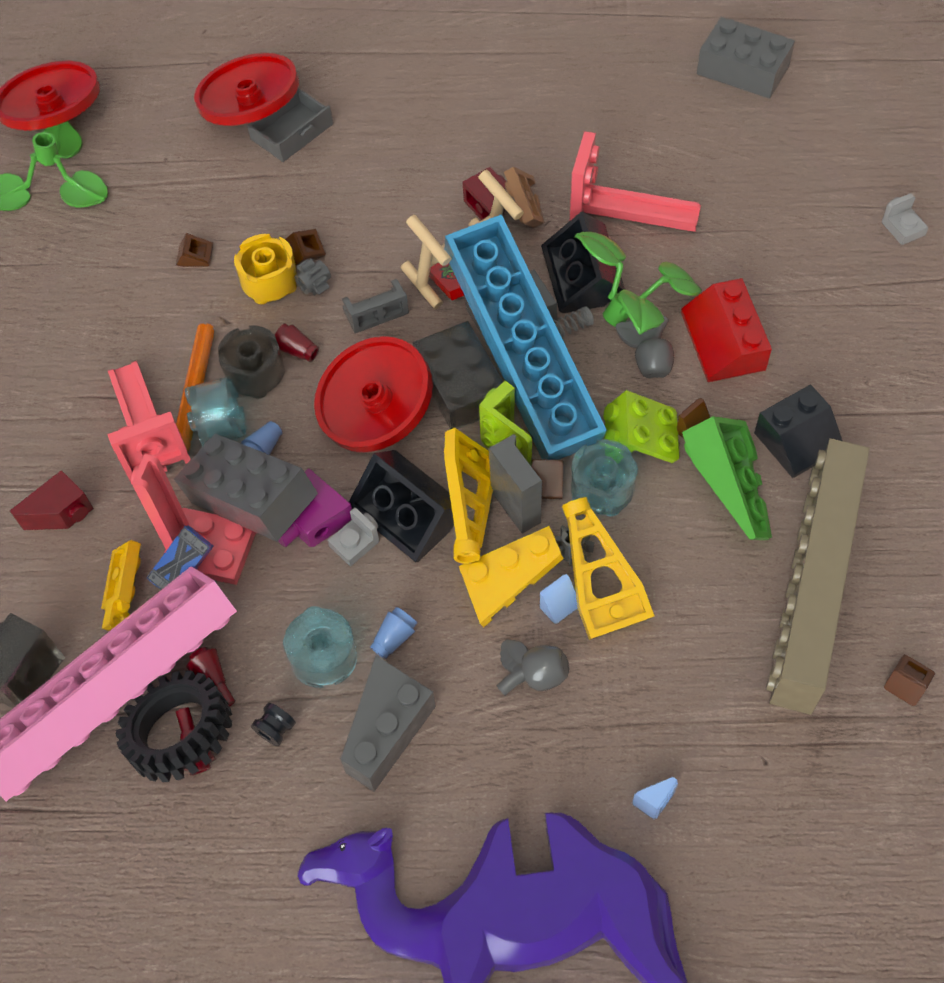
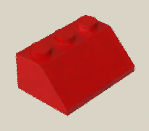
[681,278,772,382]

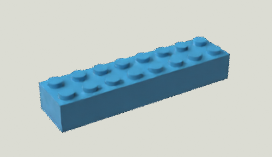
[444,214,607,460]

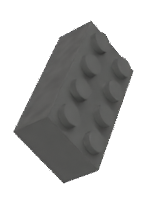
[174,433,318,542]

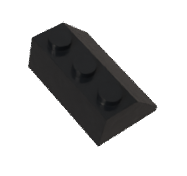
[541,211,625,314]
[349,450,454,562]

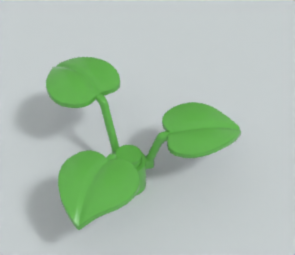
[0,121,108,211]
[574,232,702,335]

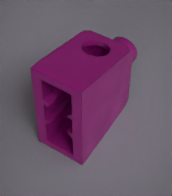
[278,468,352,547]

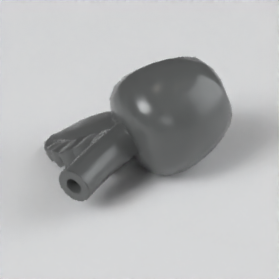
[616,316,674,378]
[496,639,569,696]

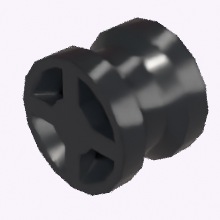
[251,702,296,747]

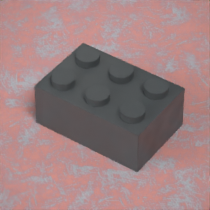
[696,17,795,99]

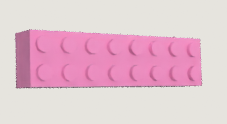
[0,566,237,801]

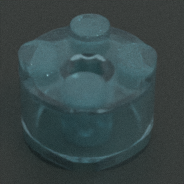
[185,377,247,447]
[571,439,638,517]
[283,606,357,688]

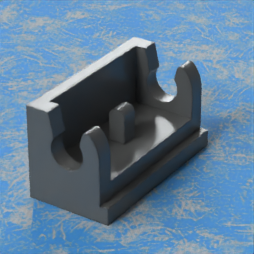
[342,279,409,334]

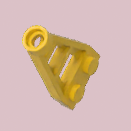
[444,428,493,564]
[562,497,654,640]

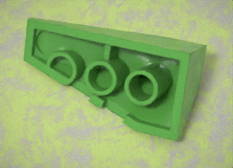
[682,416,772,540]

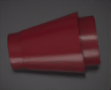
[273,323,319,362]

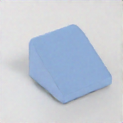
[540,574,577,624]
[632,777,678,819]

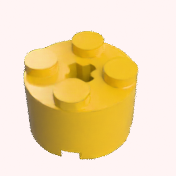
[234,234,297,304]

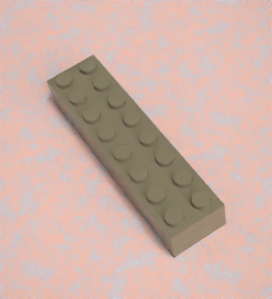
[766,438,870,715]

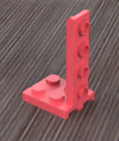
[570,131,701,232]
[107,361,191,482]
[131,454,256,585]

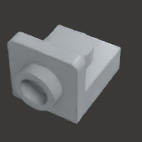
[882,193,929,245]
[327,508,379,567]

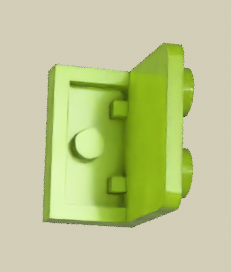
[479,381,532,466]
[603,390,679,464]

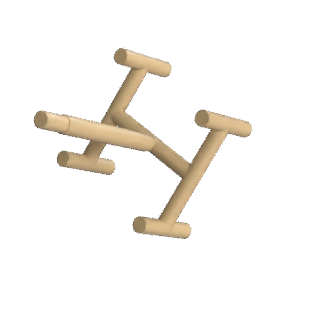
[400,170,524,309]

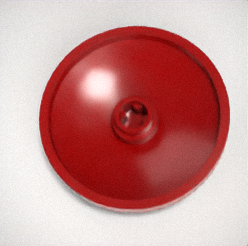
[194,53,299,126]
[0,61,100,130]
[314,336,433,452]

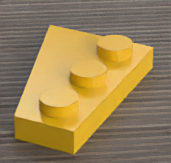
[459,526,564,628]

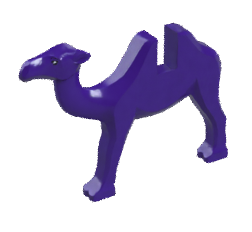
[298,813,687,983]

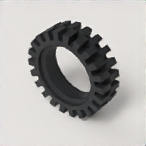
[116,671,232,782]

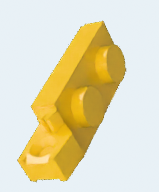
[101,540,141,631]

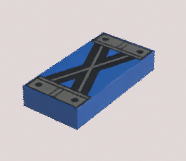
[147,525,214,590]

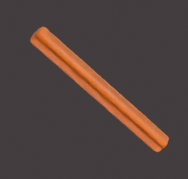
[176,323,214,451]

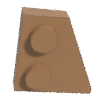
[504,167,544,228]

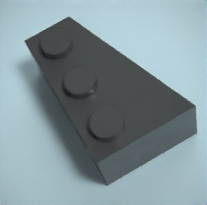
[340,656,436,792]

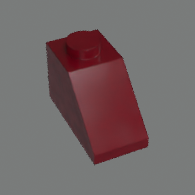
[463,167,507,220]
[9,470,94,530]

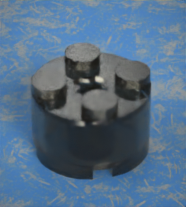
[218,325,285,399]

